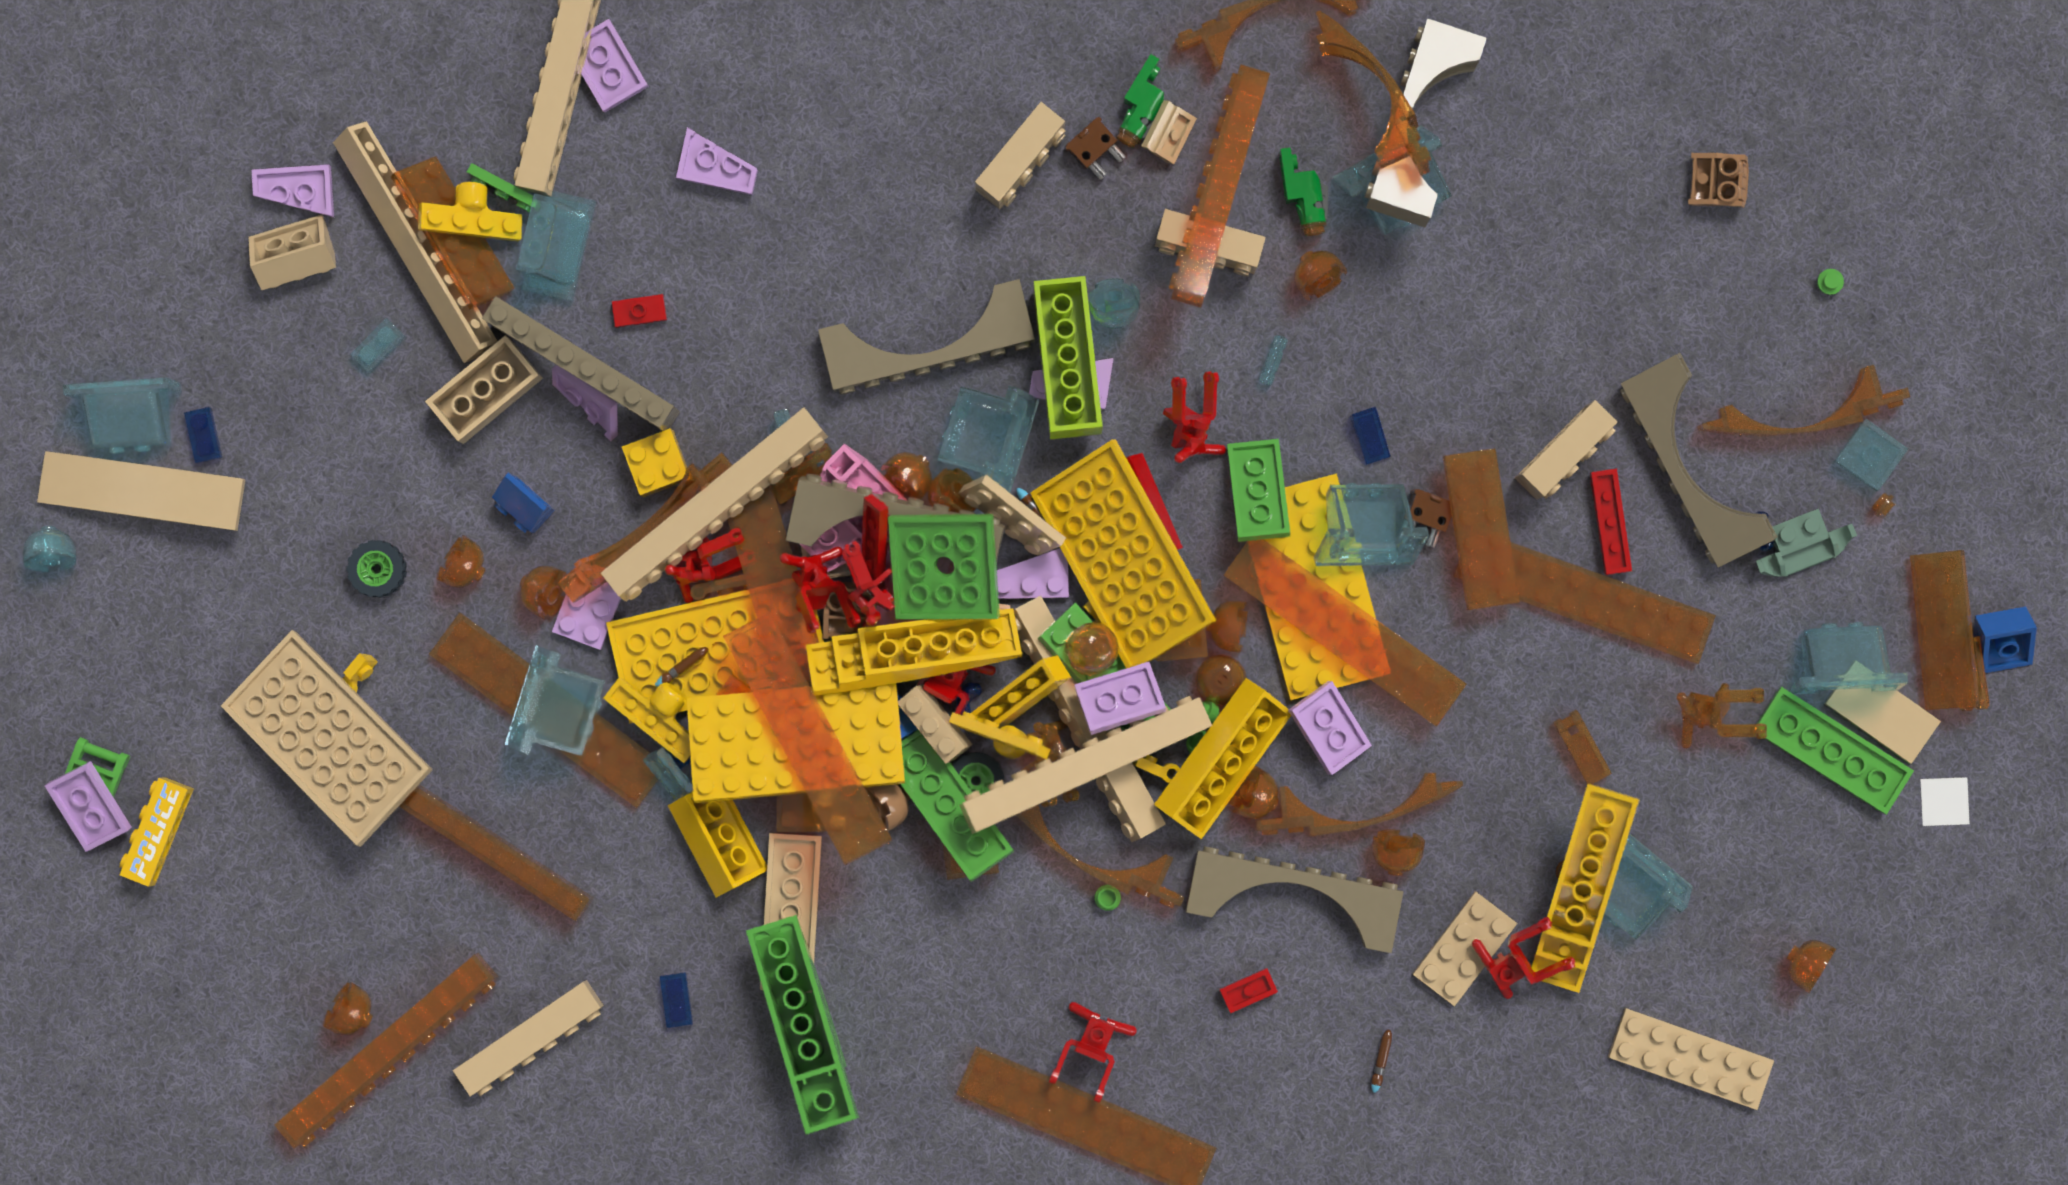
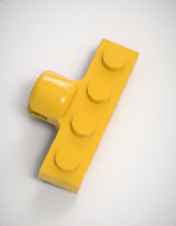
[418,182,522,241]
[603,677,691,763]
[949,712,1050,760]

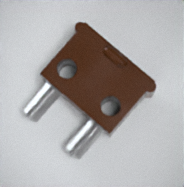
[1065,117,1126,179]
[1403,489,1458,548]

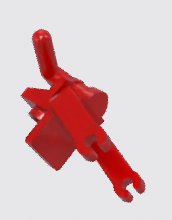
[1163,371,1226,463]
[665,528,758,603]
[842,541,895,628]
[779,546,861,634]
[917,665,996,715]
[1472,917,1576,999]
[1049,1002,1137,1103]

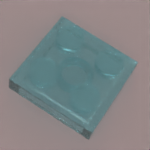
[1834,419,1908,491]

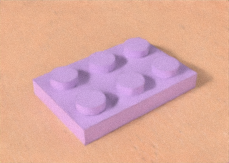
[581,19,649,113]
[552,559,621,650]
[1074,662,1166,735]
[1288,681,1372,775]
[45,761,131,852]

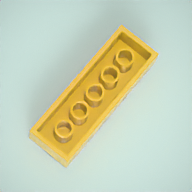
[1154,678,1291,839]

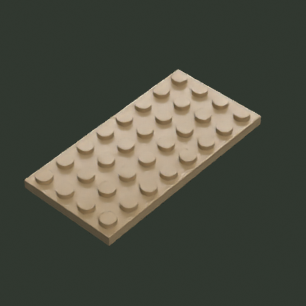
[221,630,433,847]

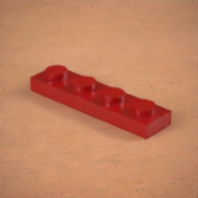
[1590,469,1632,575]
[861,494,889,589]

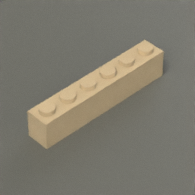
[453,980,604,1096]

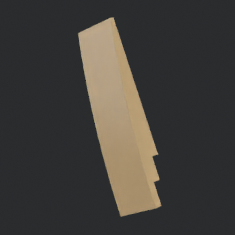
[37,451,245,531]

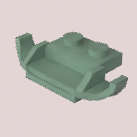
[1756,509,1857,577]

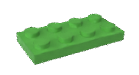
[1227,439,1290,542]

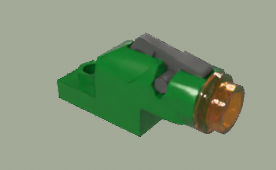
[1116,54,1164,148]
[1279,147,1328,236]

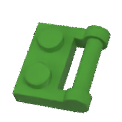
[65,737,130,798]

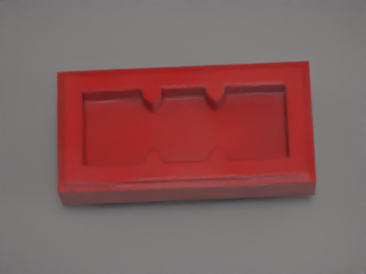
[612,294,667,328]

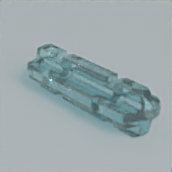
[1259,335,1288,386]

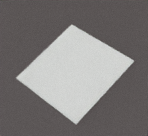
[1921,777,1969,826]

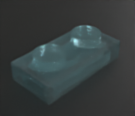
[350,318,406,373]
[643,747,693,800]

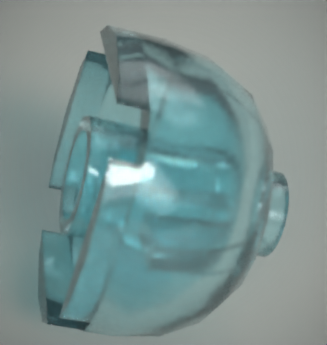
[1089,278,1140,329]
[23,526,76,572]

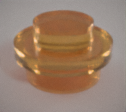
[1871,493,1896,517]

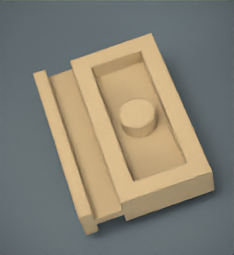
[1141,100,1197,164]

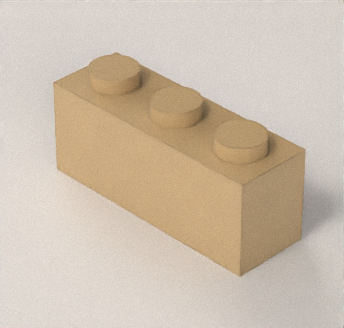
[898,684,973,764]

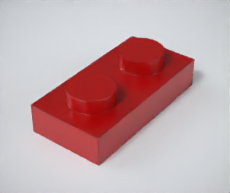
[1220,968,1278,1014]

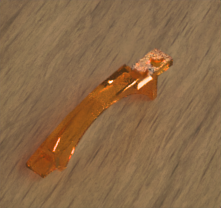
[1174,0,1361,72]
[1315,10,1431,176]
[1697,365,1910,437]
[558,452,733,603]
[1255,772,1463,837]
[1015,804,1185,908]

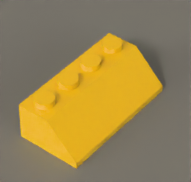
[668,792,767,898]

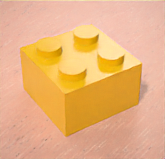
[622,428,692,497]

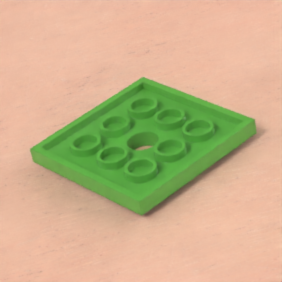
[888,514,1000,619]

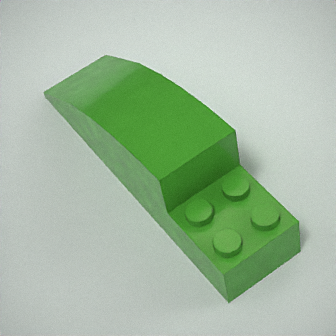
[746,915,859,1134]

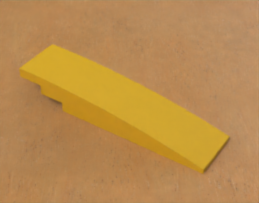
[806,608,1022,696]
[1531,784,1639,993]

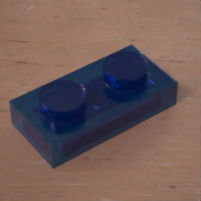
[184,407,223,464]
[660,972,694,1028]

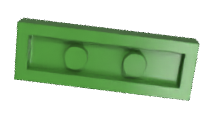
[467,163,543,213]

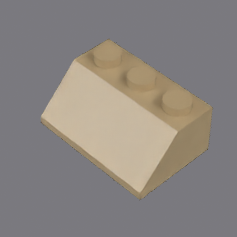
[249,214,336,290]

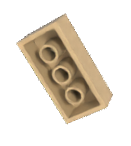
[975,102,1066,209]
[1155,209,1266,276]
[425,335,543,444]
[1515,400,1617,500]

